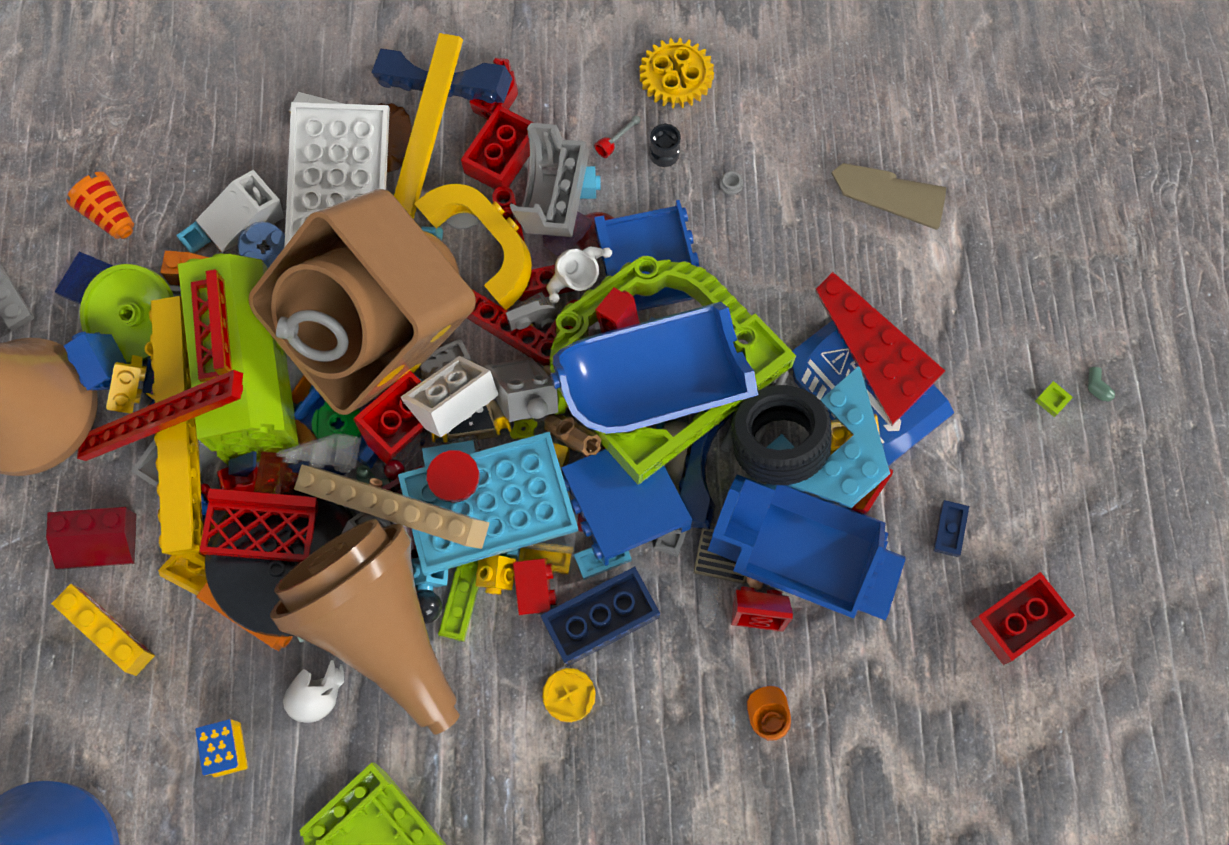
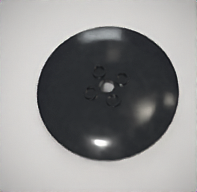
[205,486,353,637]

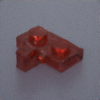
[254,451,299,494]

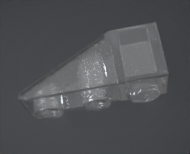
[277,433,362,473]

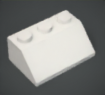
[401,356,499,437]

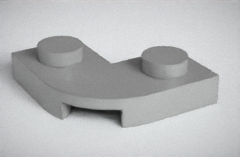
[506,301,558,331]

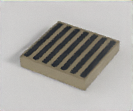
[693,523,746,584]

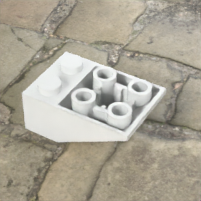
[196,170,284,253]

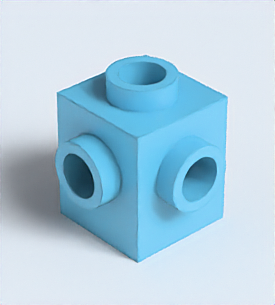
[411,557,448,592]

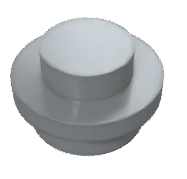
[720,171,743,195]

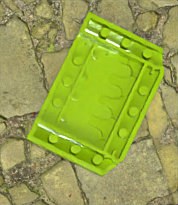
[299,762,447,845]

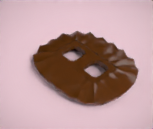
[368,103,412,173]

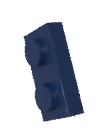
[933,500,970,557]

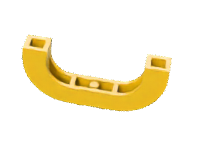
[414,184,532,310]

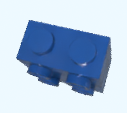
[64,332,127,390]

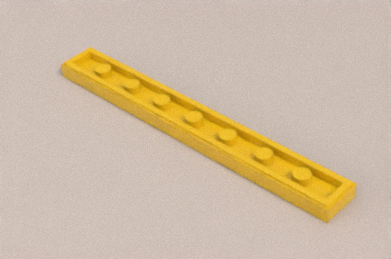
[394,33,463,219]

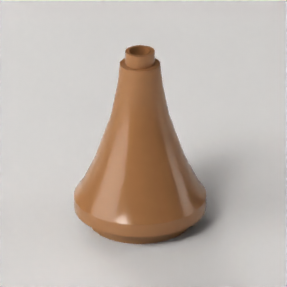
[0,338,98,476]
[270,519,460,735]

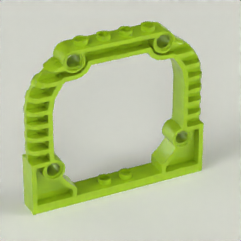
[550,256,796,485]

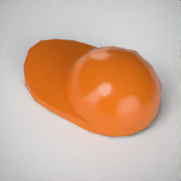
[747,686,791,741]

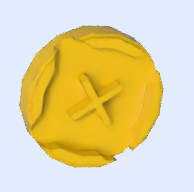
[542,668,596,723]

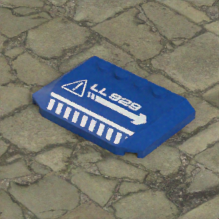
[792,320,954,466]

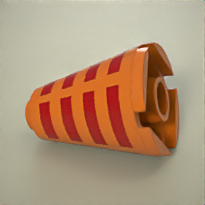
[66,172,134,239]

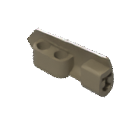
[831,163,946,230]

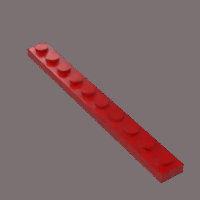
[77,370,243,461]

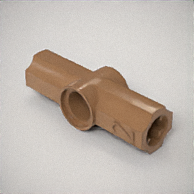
[544,414,602,456]

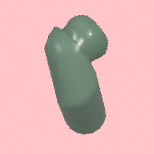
[1088,367,1115,402]
[356,465,391,487]

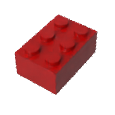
[461,105,533,189]
[970,572,1075,665]

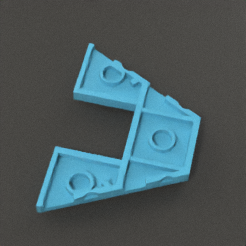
[766,366,890,508]

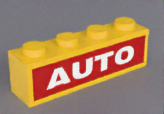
[51,583,155,676]

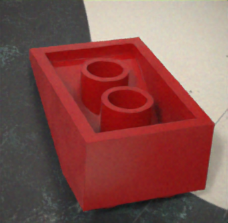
[731,587,793,632]

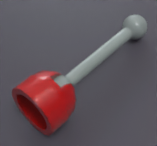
[594,115,641,158]

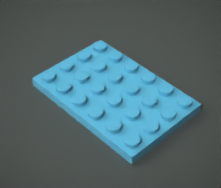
[398,432,578,576]

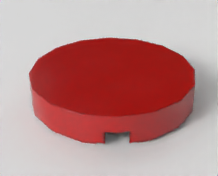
[426,450,480,503]

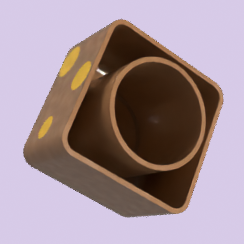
[249,189,476,415]

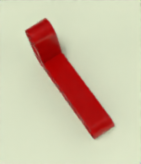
[492,186,575,301]
[467,289,578,366]

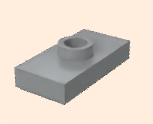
[420,338,472,379]

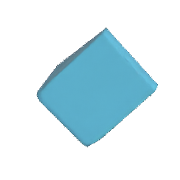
[176,222,211,253]

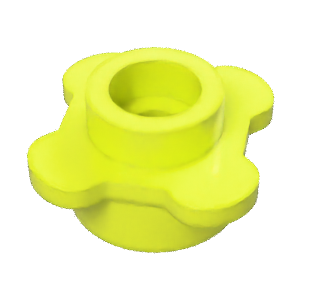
[510,418,538,440]

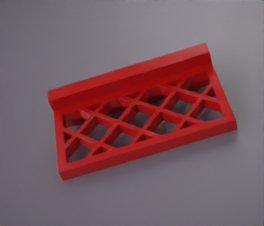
[199,488,319,562]

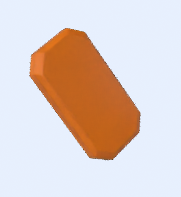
[291,375,312,404]

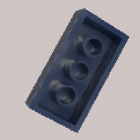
[540,566,660,667]

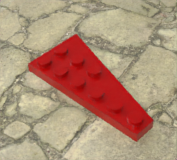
[815,272,946,426]

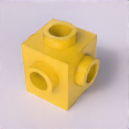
[475,555,516,595]

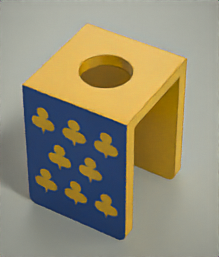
[195,719,248,777]

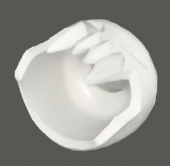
[283,660,344,723]

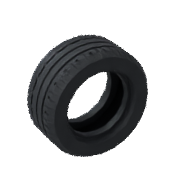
[731,385,831,485]

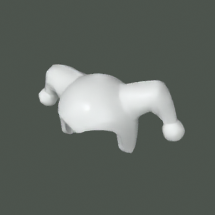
[546,246,612,304]

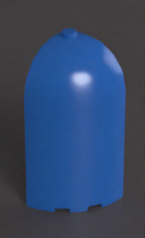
[551,302,758,434]

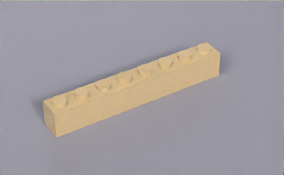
[294,465,490,549]

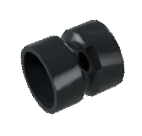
[649,123,681,167]

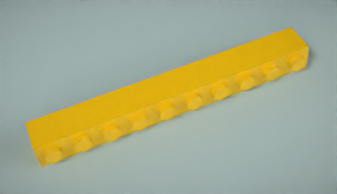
[149,296,203,556]

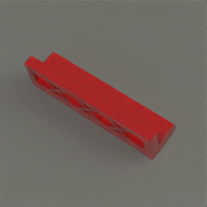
[191,269,232,382]

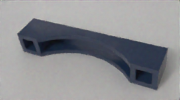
[371,48,513,103]
[679,409,735,530]

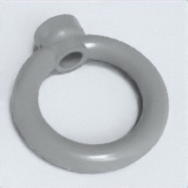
[276,310,349,362]

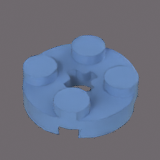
[238,222,285,268]

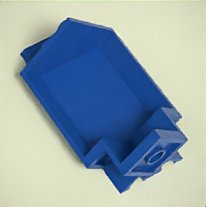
[707,474,906,621]

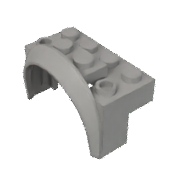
[510,123,590,237]

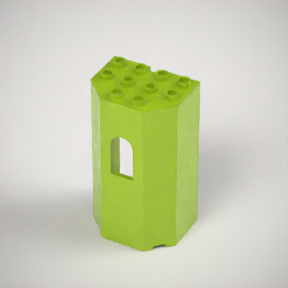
[178,253,299,466]

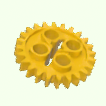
[639,38,714,108]

